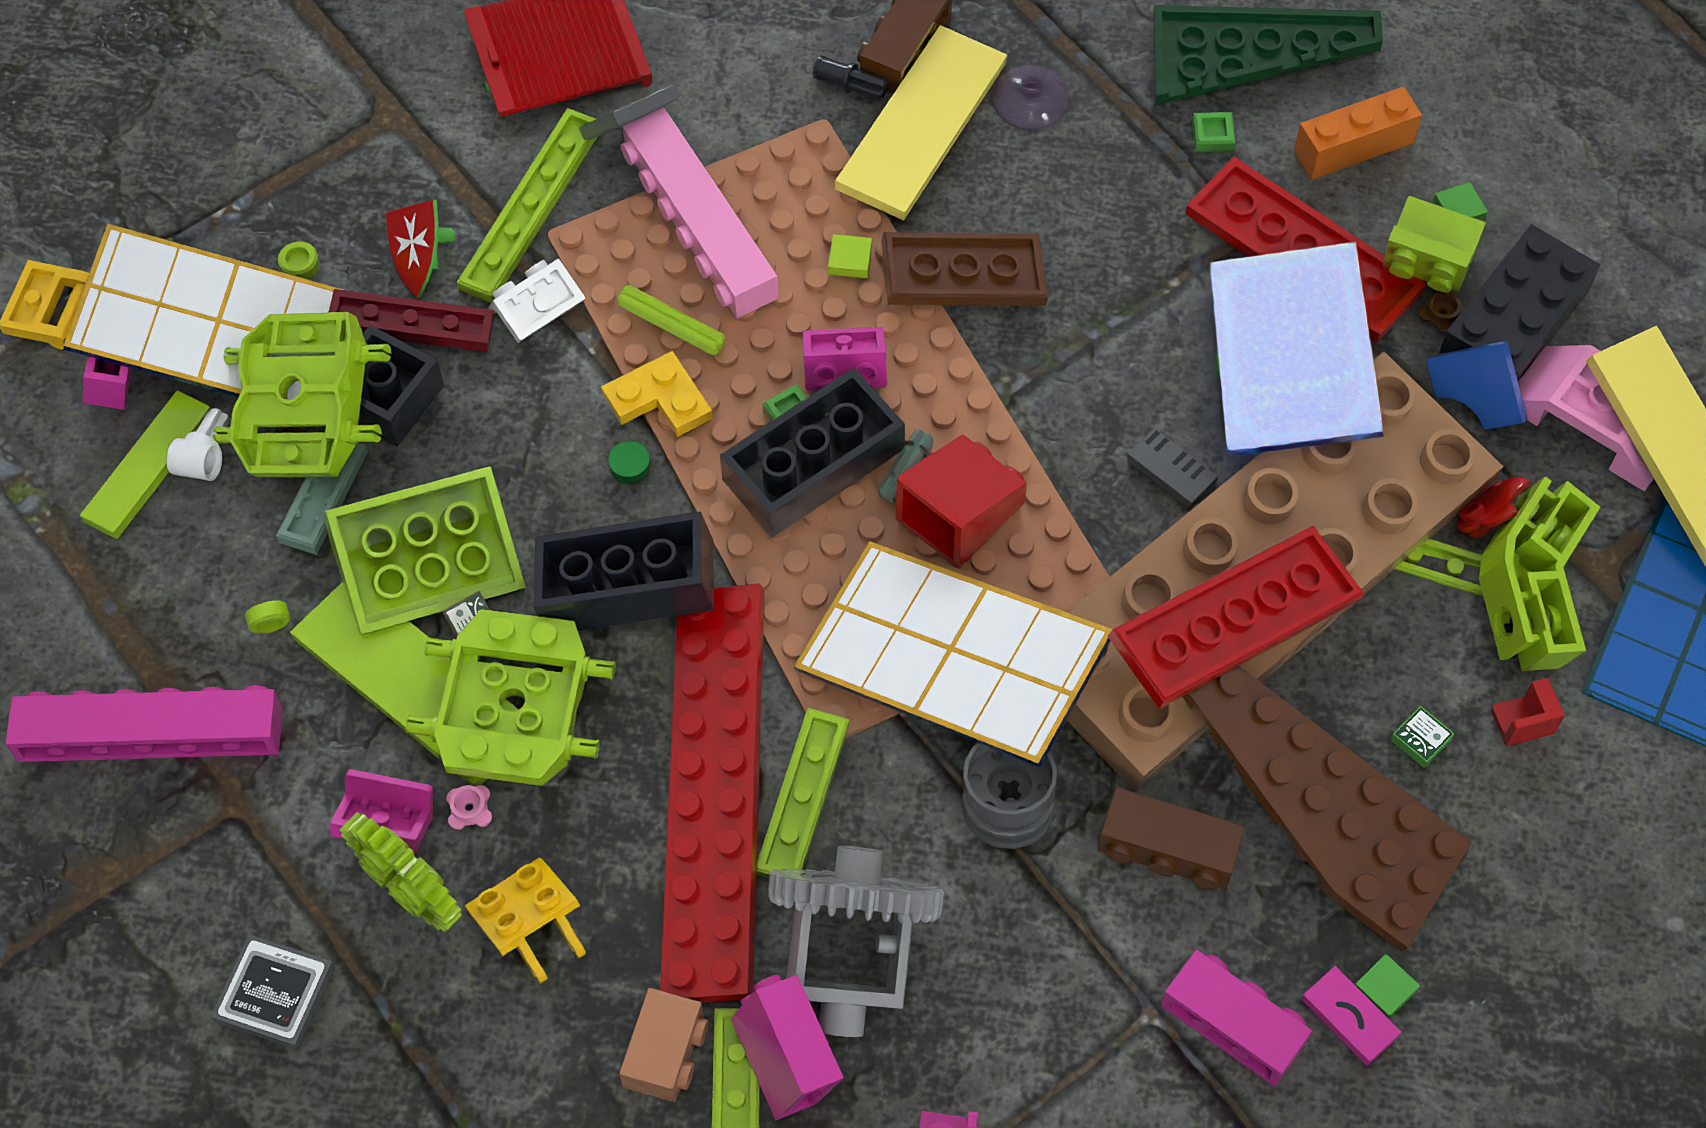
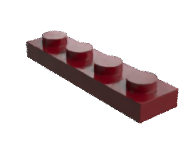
[328,289,494,352]

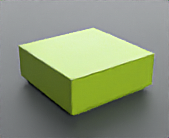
[828,234,872,279]

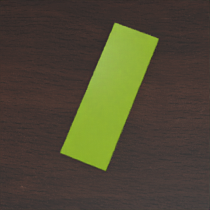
[290,582,519,787]

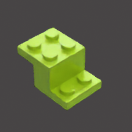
[1383,196,1486,293]

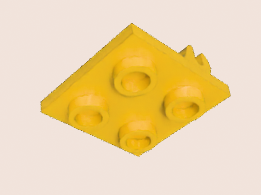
[465,857,586,984]

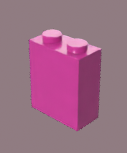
[731,975,844,1121]

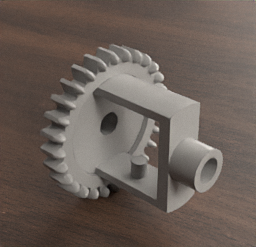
[768,846,944,1037]

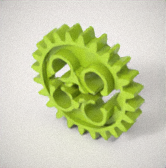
[339,812,462,932]

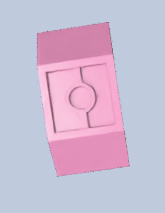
[1518,345,1654,492]

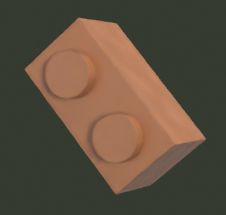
[619,988,709,1103]

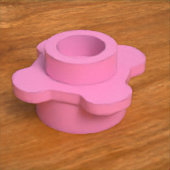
[446,785,492,830]

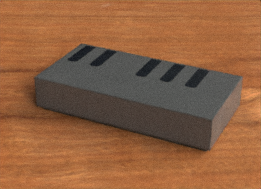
[1127,428,1218,509]

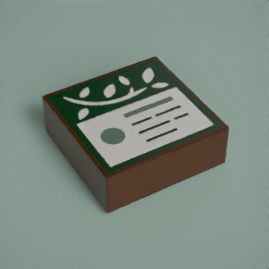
[441,591,490,639]

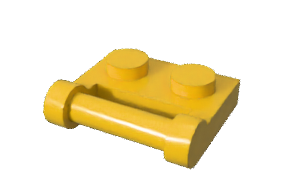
[0,260,89,350]

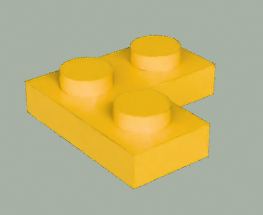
[601,351,713,437]

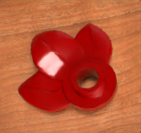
[1456,477,1531,538]

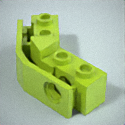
[1479,476,1600,671]

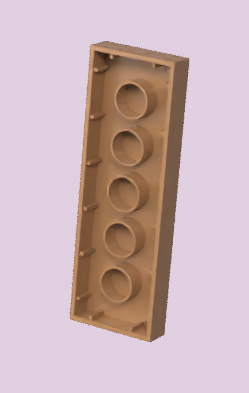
[1064,352,1504,792]

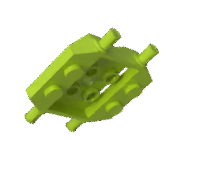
[213,312,391,477]
[405,609,616,786]

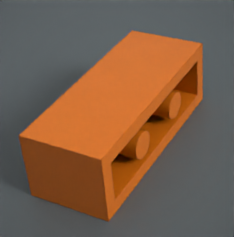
[1294,86,1422,180]

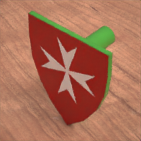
[386,200,455,298]

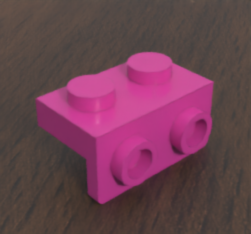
[330,769,433,853]

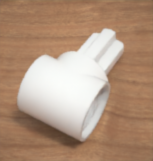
[166,408,230,481]

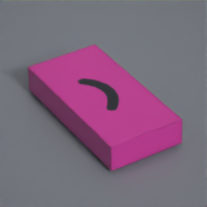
[1301,966,1402,1066]

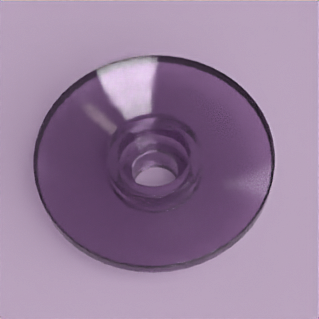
[993,65,1069,129]

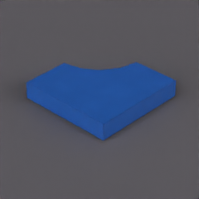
[1426,341,1527,430]

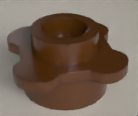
[1418,291,1465,334]

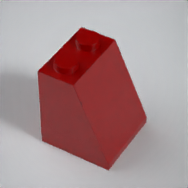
[896,434,1027,569]

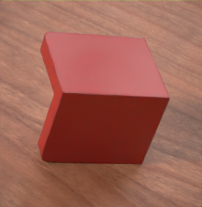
[1491,678,1565,746]

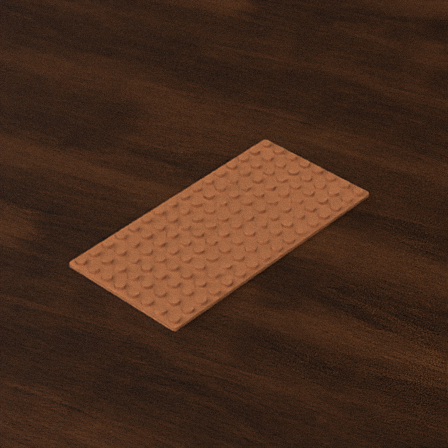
[548,119,1110,739]

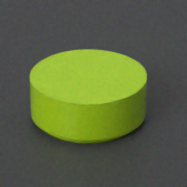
[278,242,320,280]
[245,601,291,634]

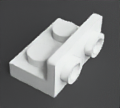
[488,258,585,343]

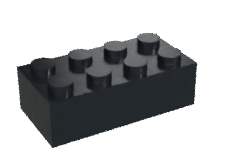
[1439,224,1601,381]
[720,368,905,538]
[533,511,714,631]

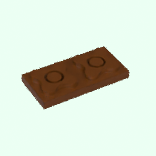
[881,232,1048,306]

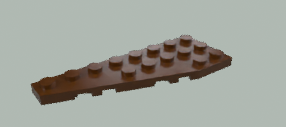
[1182,666,1472,951]

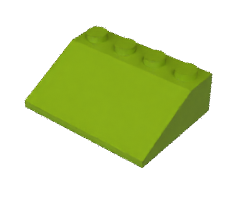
[323,466,526,634]

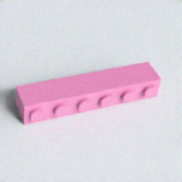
[621,107,779,318]

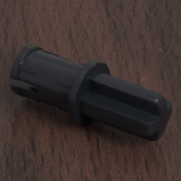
[813,55,889,99]

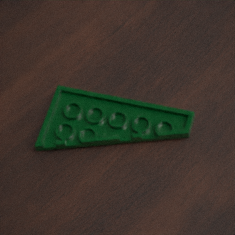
[1153,5,1383,105]

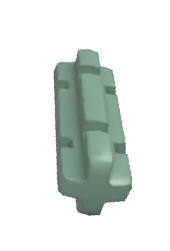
[879,429,933,503]

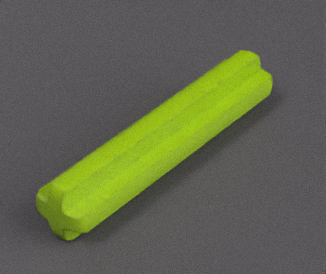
[618,285,726,355]

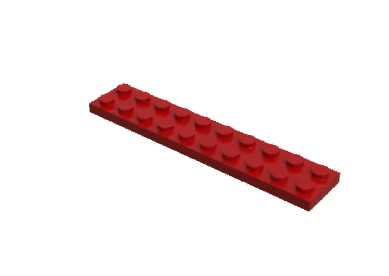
[660,583,764,1003]

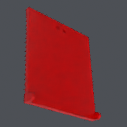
[463,0,652,117]

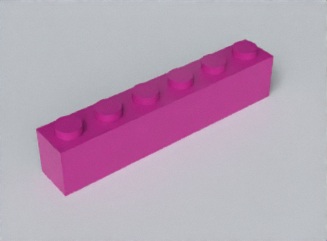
[5,685,283,762]

